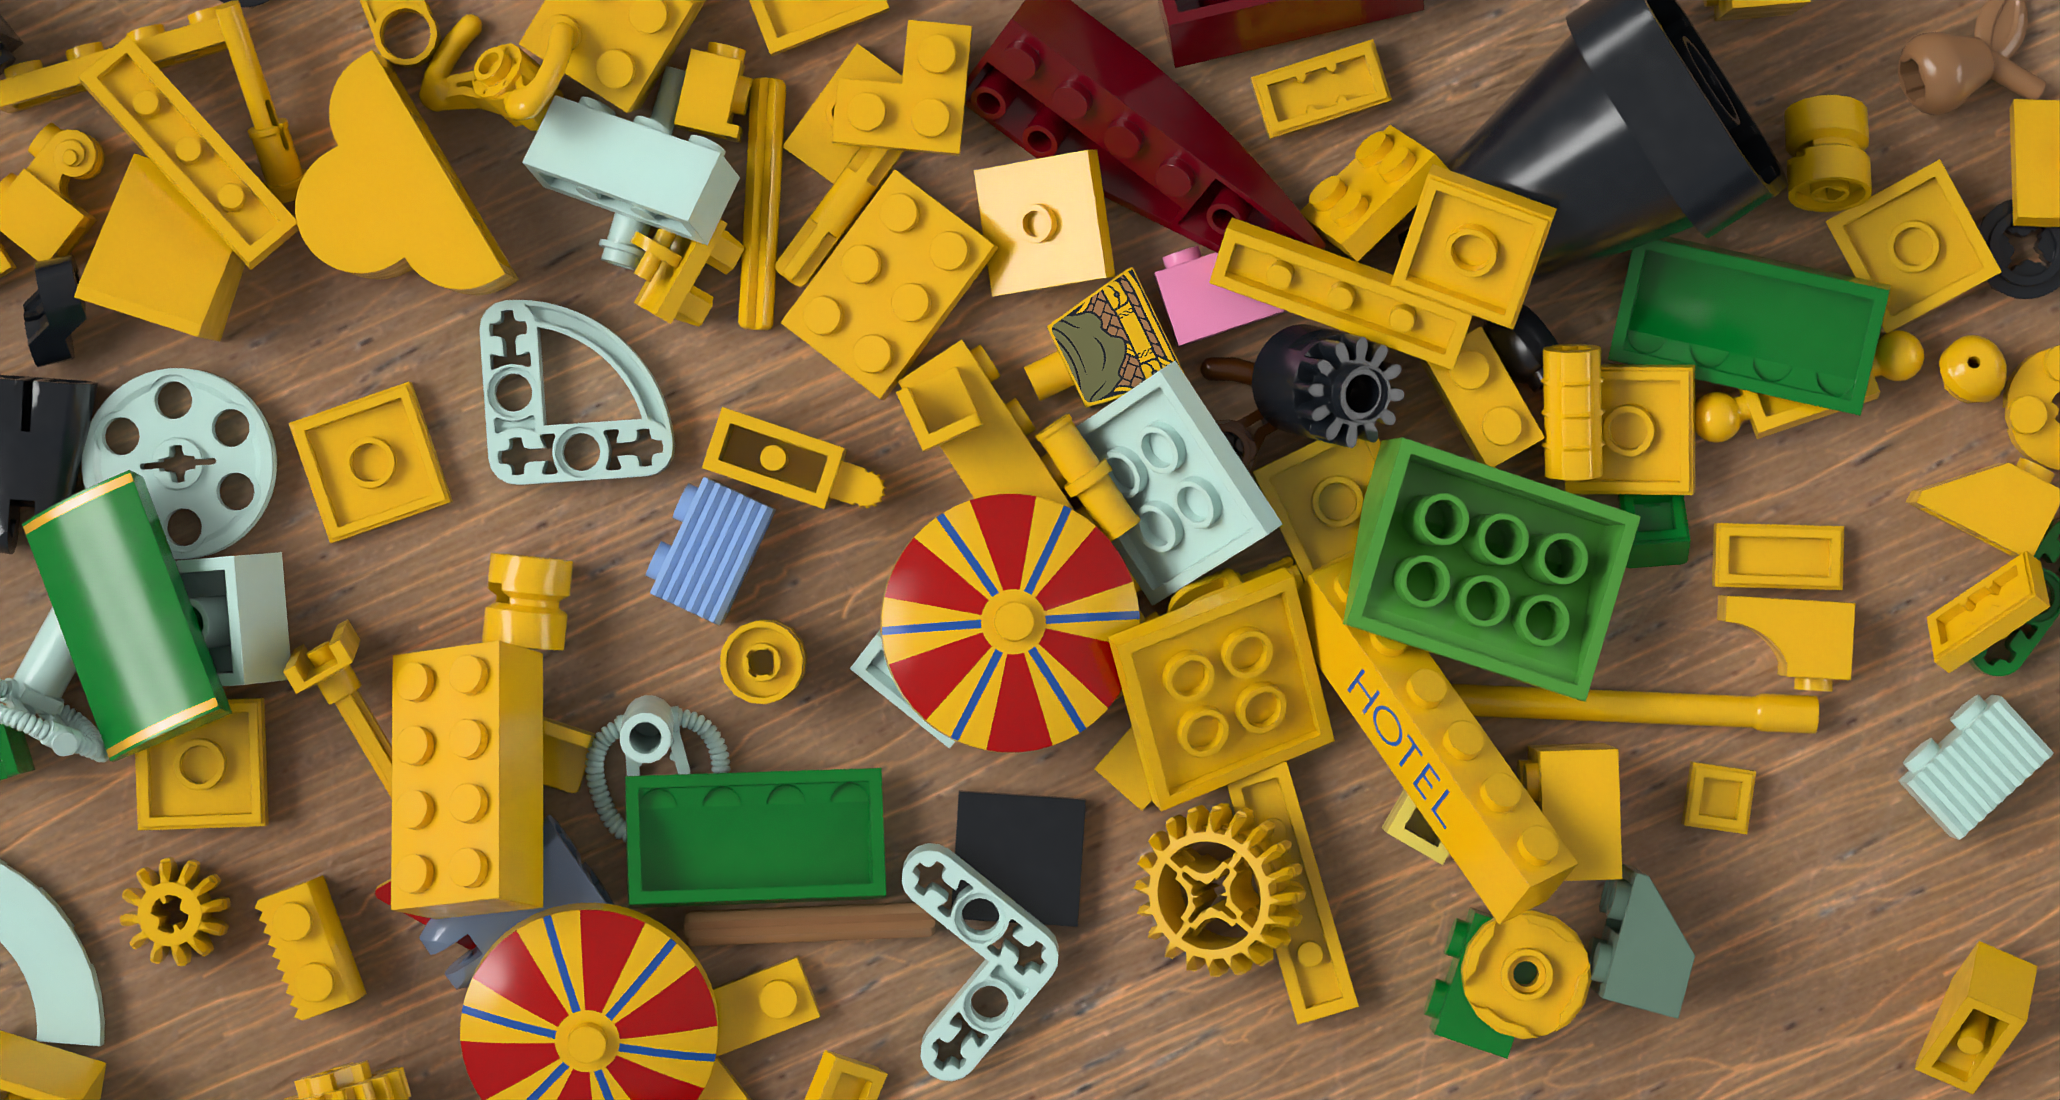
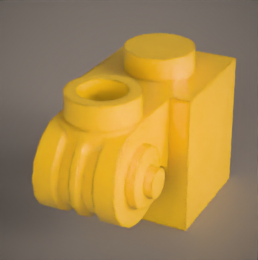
[0,122,105,262]

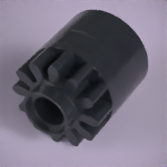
[1252,324,1404,448]

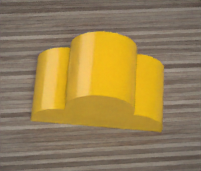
[295,50,519,295]

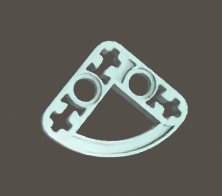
[479,300,675,485]

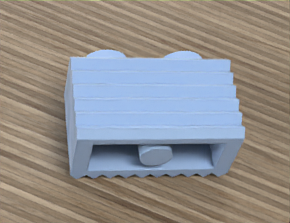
[645,477,776,626]

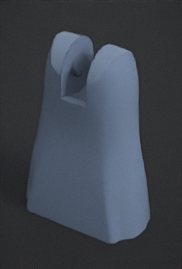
[419,815,615,990]

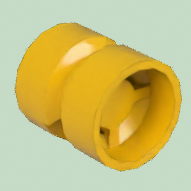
[1784,95,1872,212]
[482,553,573,650]
[720,619,808,704]

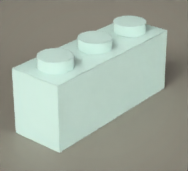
[522,95,740,246]

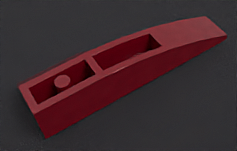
[965,0,1326,253]

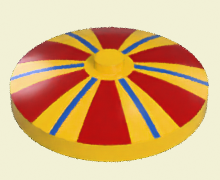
[880,494,1140,753]
[460,903,719,1100]

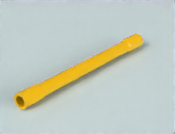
[1451,684,1819,734]

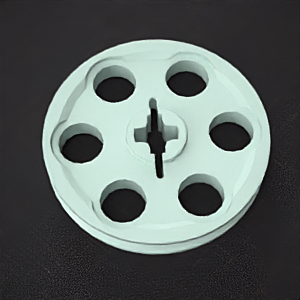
[82,368,277,559]

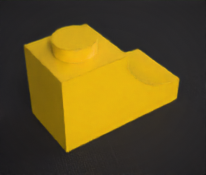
[1717,595,1856,692]

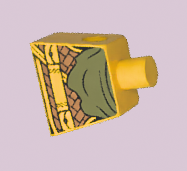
[1024,267,1184,408]

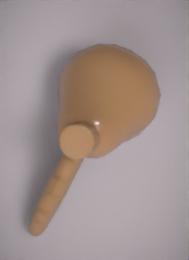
[1898,0,2046,115]

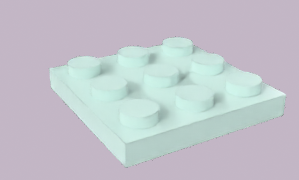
[1077,361,1283,606]

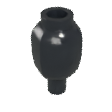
[1483,304,1559,393]

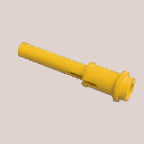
[214,0,307,203]

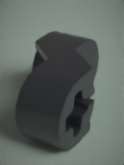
[23,254,87,367]

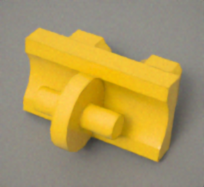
[630,219,744,327]

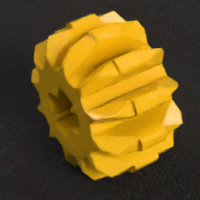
[120,857,231,966]

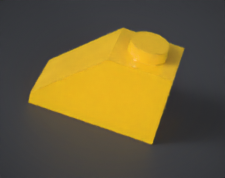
[1906,457,2060,558]
[1915,941,2038,1094]

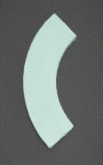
[0,859,105,1046]

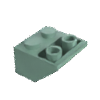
[1586,864,1695,1019]

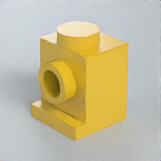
[674,42,753,143]

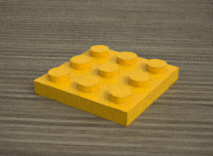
[1108,567,1335,812]

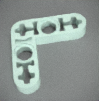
[902,843,1059,1081]

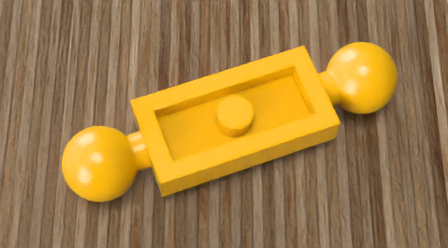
[1695,330,1924,443]

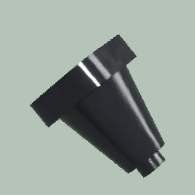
[1398,0,1788,286]

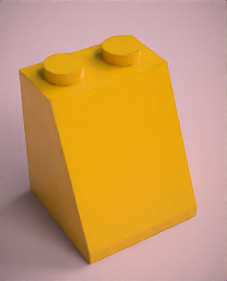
[74,153,245,342]

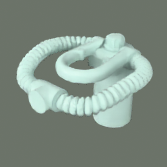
[0,606,109,762]
[585,695,731,843]

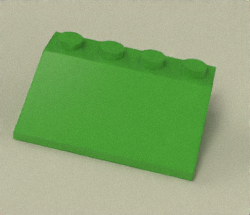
[1343,437,1641,702]

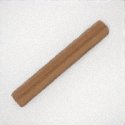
[684,902,936,947]

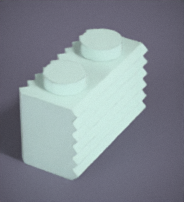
[1898,694,2054,840]

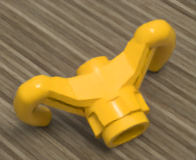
[419,14,574,131]

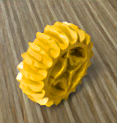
[1133,803,1307,977]

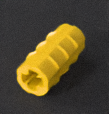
[1540,344,1605,481]

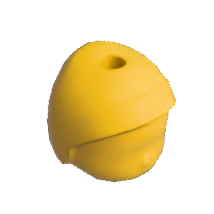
[1939,335,2007,404]

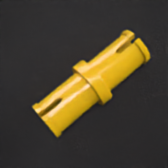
[1035,413,1141,541]

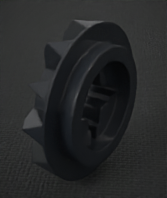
[1979,199,2060,299]

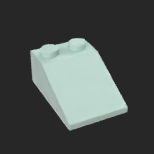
[175,552,290,686]

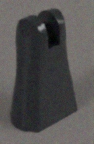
[0,374,98,555]

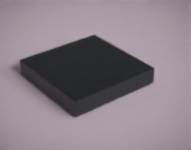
[951,790,1086,927]

